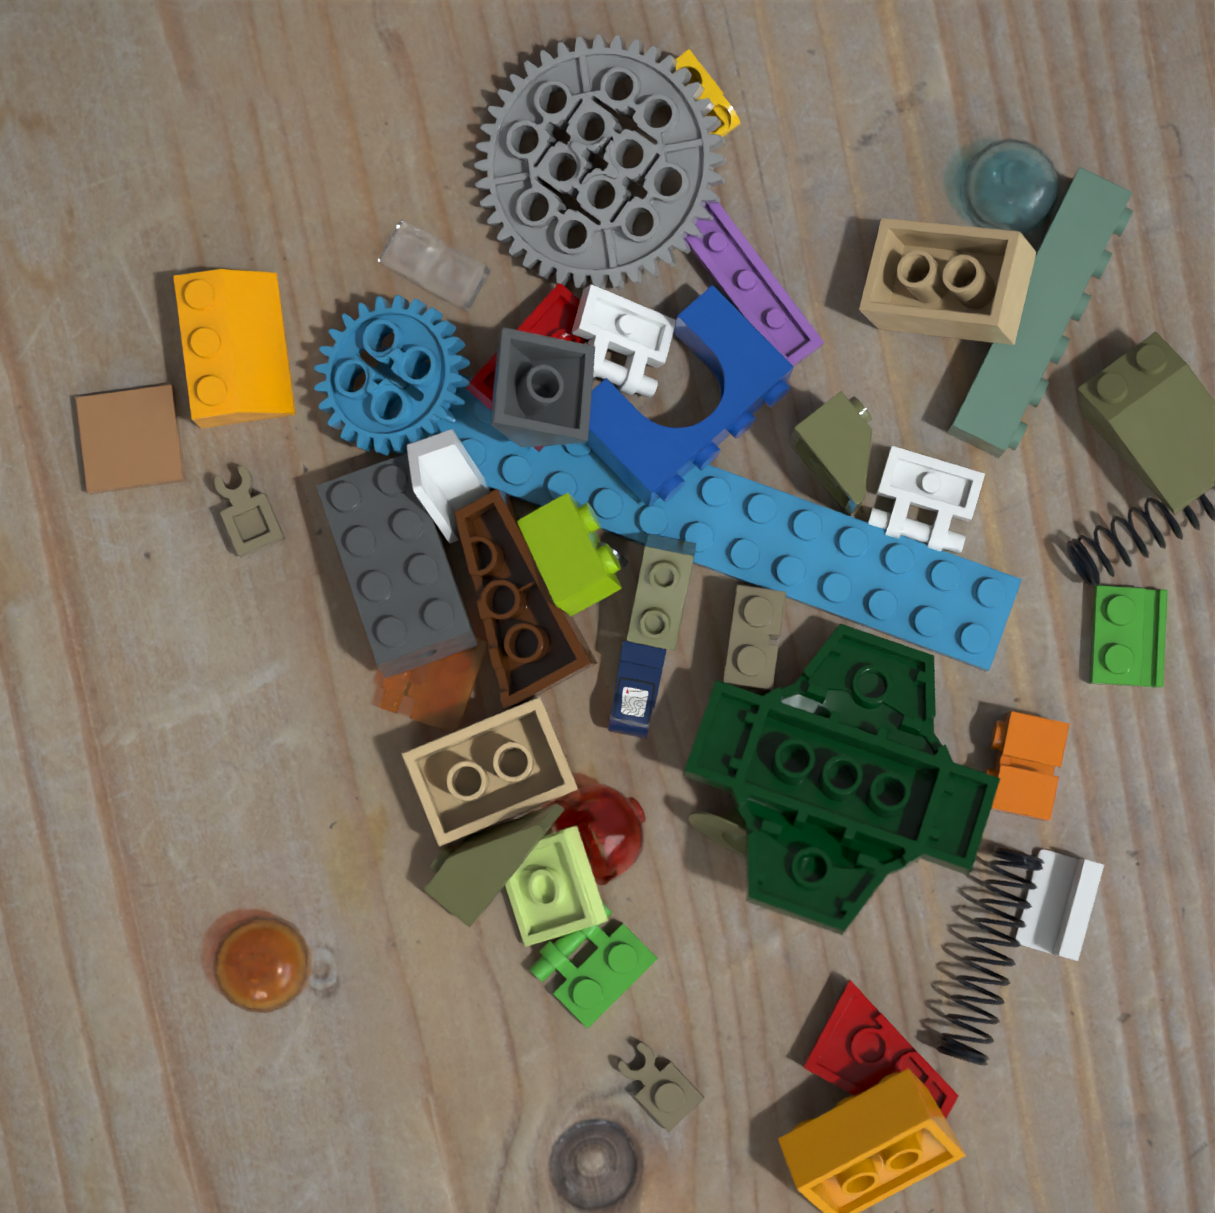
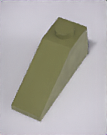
[424,803,565,928]

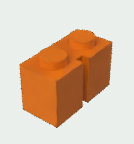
[984,711,1070,821]

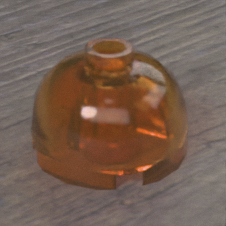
[213,914,313,1013]

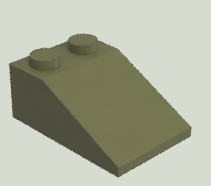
[1077,331,1215,515]

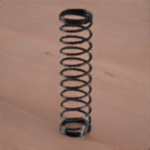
[1067,494,1215,587]
[935,846,1045,1066]

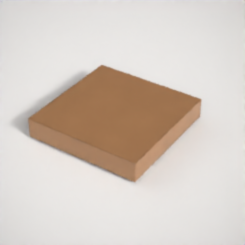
[76,384,186,495]

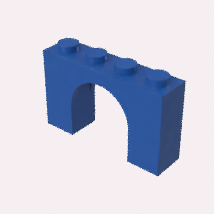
[585,285,794,508]

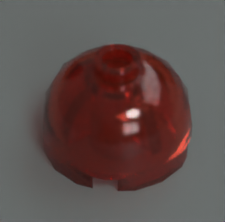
[554,784,646,885]

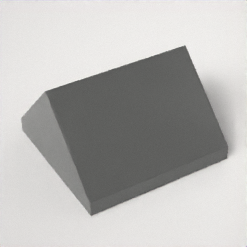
[491,327,595,447]

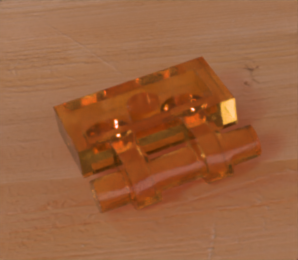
[379,637,489,733]

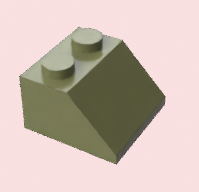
[788,391,872,516]

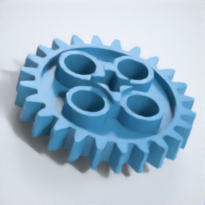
[314,295,470,456]

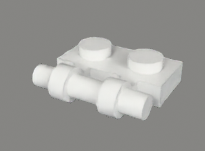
[572,284,676,398]
[868,446,985,554]

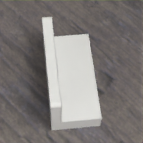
[407,429,490,543]
[1014,849,1104,961]

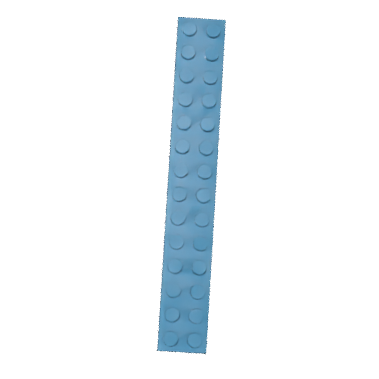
[376,346,1022,672]

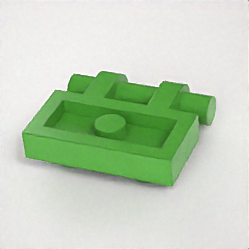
[529,902,658,1029]

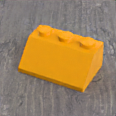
[173,269,296,428]
[778,1068,966,1213]

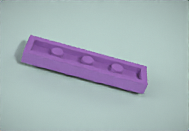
[685,203,824,367]

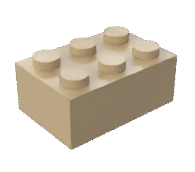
[859,218,1036,345]
[402,697,579,847]

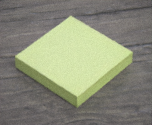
[505,826,608,947]

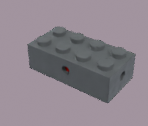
[316,453,478,678]

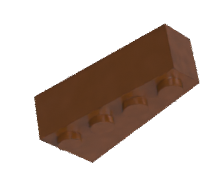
[454,489,597,710]

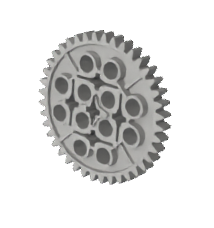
[475,34,727,290]

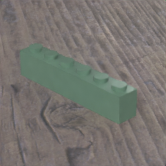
[947,167,1133,458]

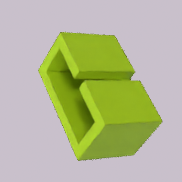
[517,492,622,616]

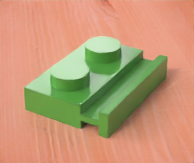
[1089,585,1168,688]

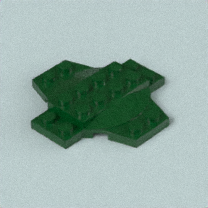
[683,623,1001,935]

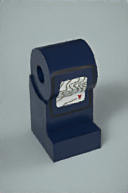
[608,641,667,739]

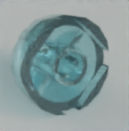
[960,138,1059,235]

